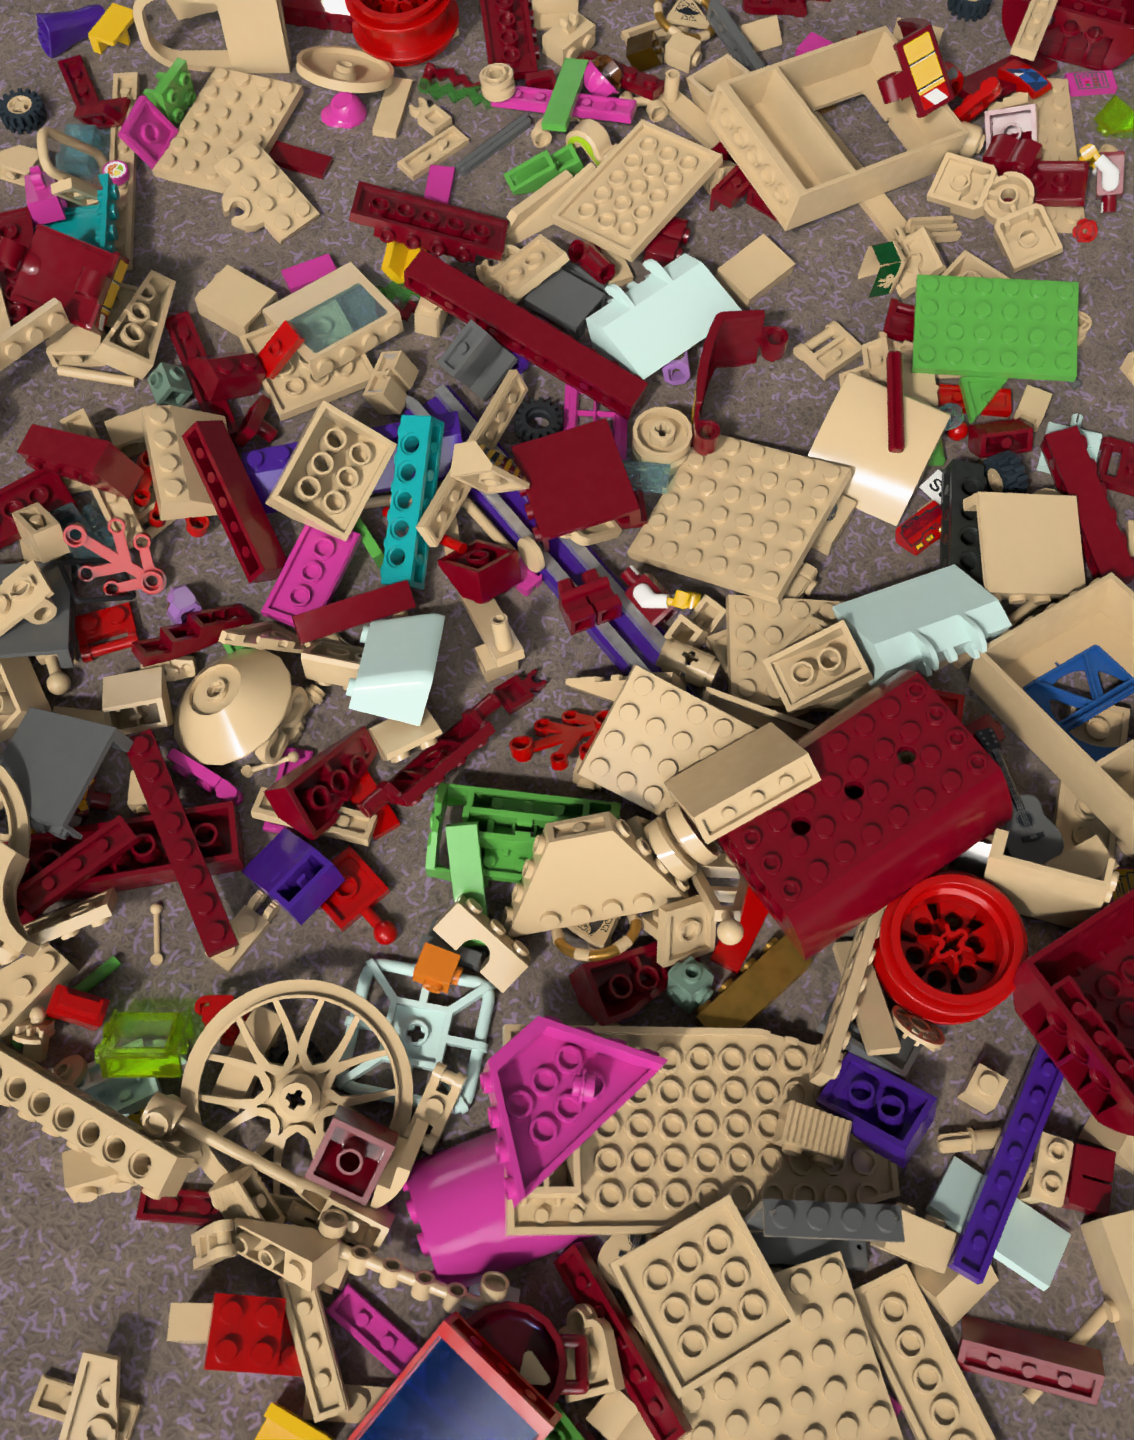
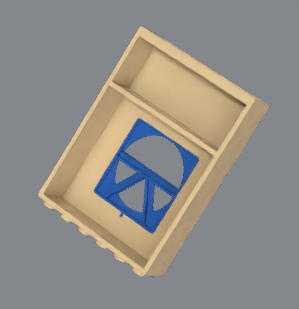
[968,572,1134,854]

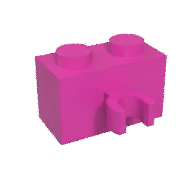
[24,165,68,226]

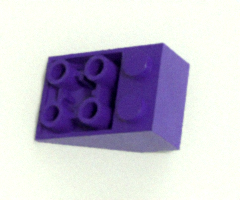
[241,827,345,925]

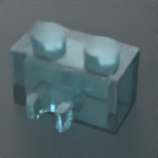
[56,124,102,180]

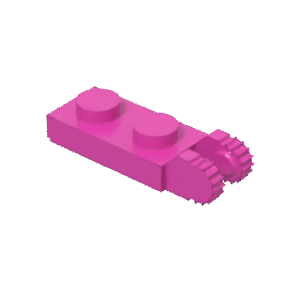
[166,748,244,806]

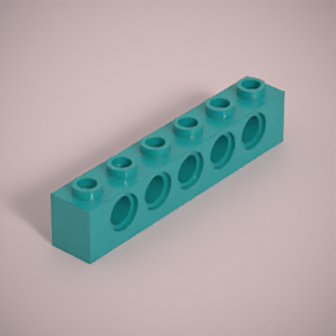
[380,415,445,590]

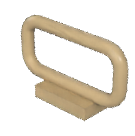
[36,126,108,206]

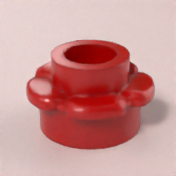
[1072,218,1098,243]

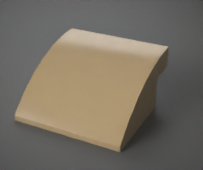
[807,371,951,526]

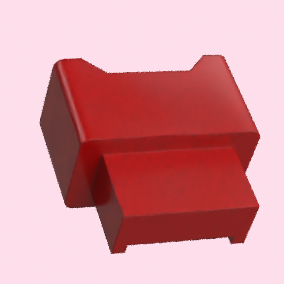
[45,984,110,1031]

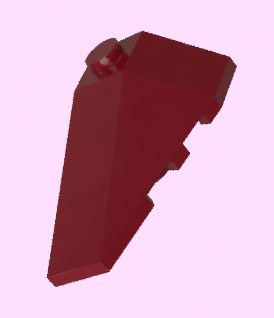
[263,726,378,840]
[569,942,700,1026]

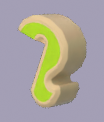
[565,119,618,167]

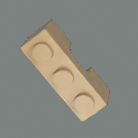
[433,894,531,993]

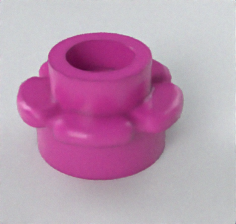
[572,1069,596,1104]

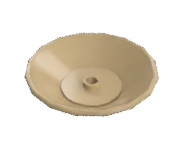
[174,649,292,765]

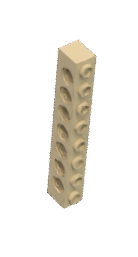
[0,1042,195,1200]

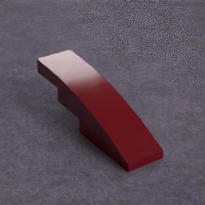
[292,580,416,645]
[131,604,253,667]

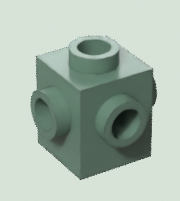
[147,362,193,407]
[666,956,714,1014]

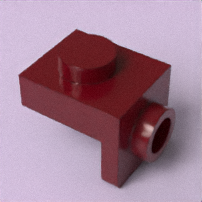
[525,69,557,90]

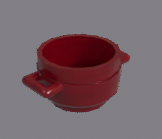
[426,1301,589,1431]

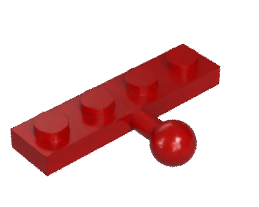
[936,384,1012,441]

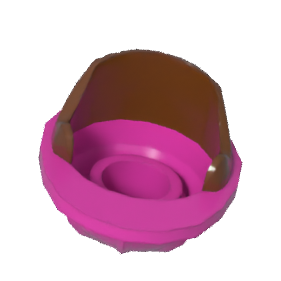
[584,54,622,97]

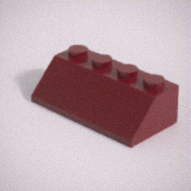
[281,0,356,33]

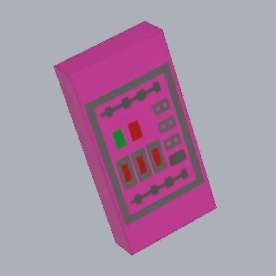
[1063,70,1118,97]

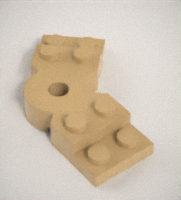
[927,152,1063,273]

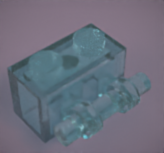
[49,502,116,571]

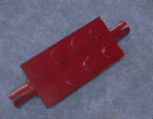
[357,693,502,818]

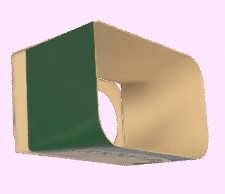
[858,241,906,298]

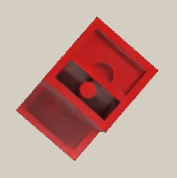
[203,1293,303,1377]

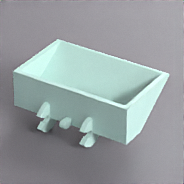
[586,253,742,380]
[832,564,1012,687]

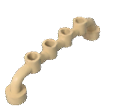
[531,91,668,148]
[318,1209,509,1313]

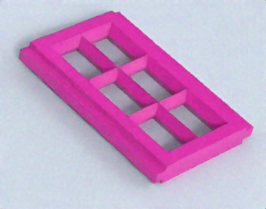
[563,383,627,469]

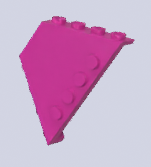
[480,1016,668,1209]

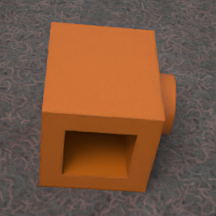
[412,942,464,994]

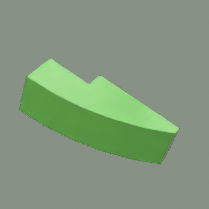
[503,143,584,195]

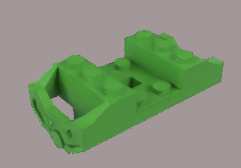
[425,783,621,887]

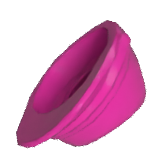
[321,92,367,129]

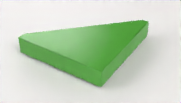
[959,376,1009,423]

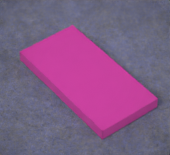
[261,524,362,627]

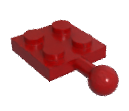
[320,846,398,945]

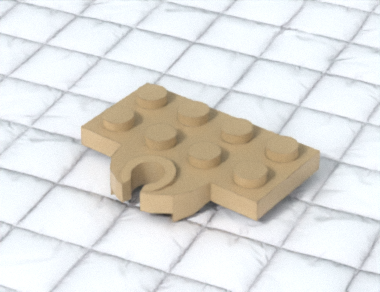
[214,138,320,244]
[476,234,570,304]

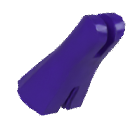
[36,4,105,58]

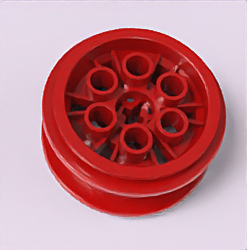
[345,0,460,66]
[872,870,1028,1025]

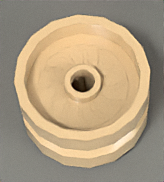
[631,407,692,477]
[644,802,720,882]

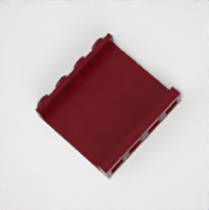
[510,418,641,552]

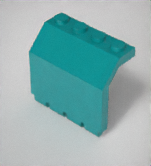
[35,173,120,253]

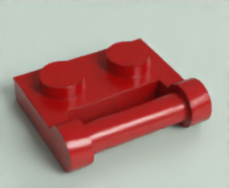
[75,602,140,663]

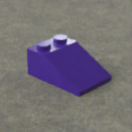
[816,1052,937,1168]

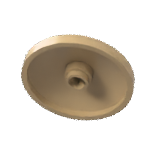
[296,45,394,93]

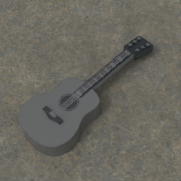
[973,727,1064,865]

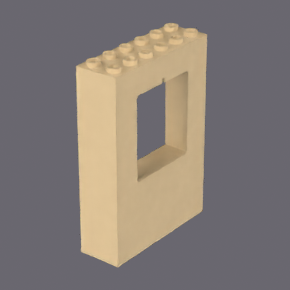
[705,26,969,231]

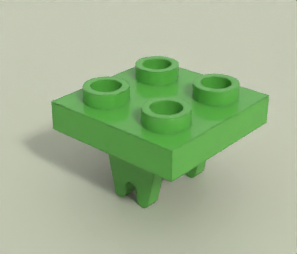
[143,58,196,126]

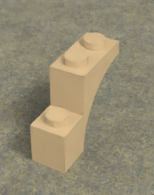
[0,841,41,958]

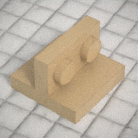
[640,895,716,968]

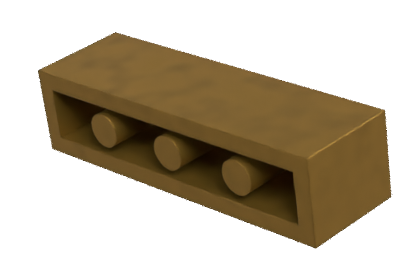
[694,935,813,1028]

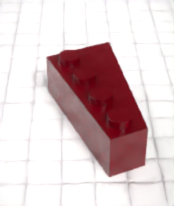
[17,424,144,500]

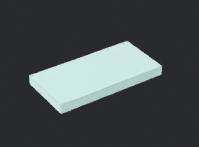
[925,1156,1071,1291]

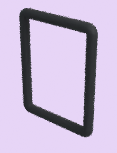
[58,558,136,604]

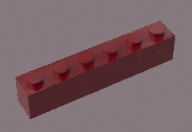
[182,420,287,584]
[1040,426,1134,585]

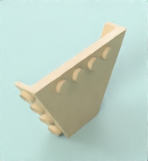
[502,811,690,938]

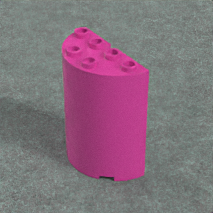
[402,1130,596,1288]

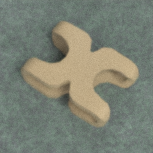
[255,685,308,765]

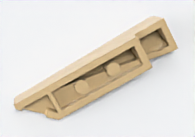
[505,162,596,245]

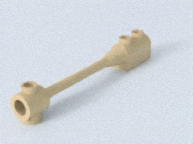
[140,1091,396,1256]

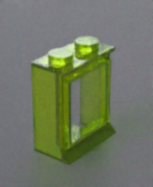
[95,1006,194,1078]

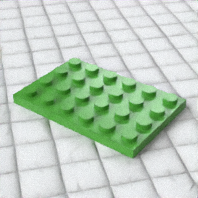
[911,274,1079,382]

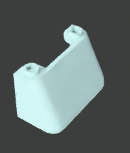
[346,613,445,726]

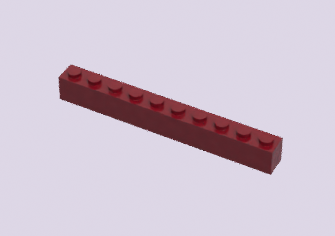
[404,249,648,420]

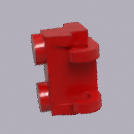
[194,995,251,1046]

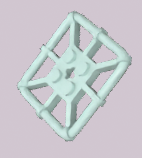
[335,958,496,1115]

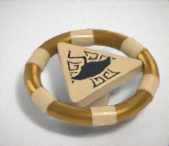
[653,0,716,42]
[551,913,642,962]

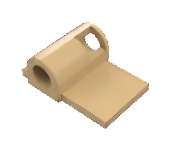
[0,560,57,637]

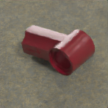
[568,239,616,284]

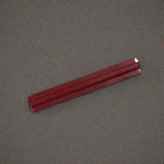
[886,351,905,453]

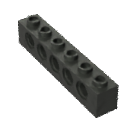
[939,459,987,588]

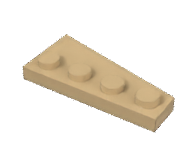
[59,1349,121,1440]

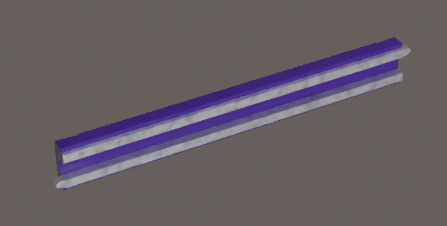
[404,384,714,699]

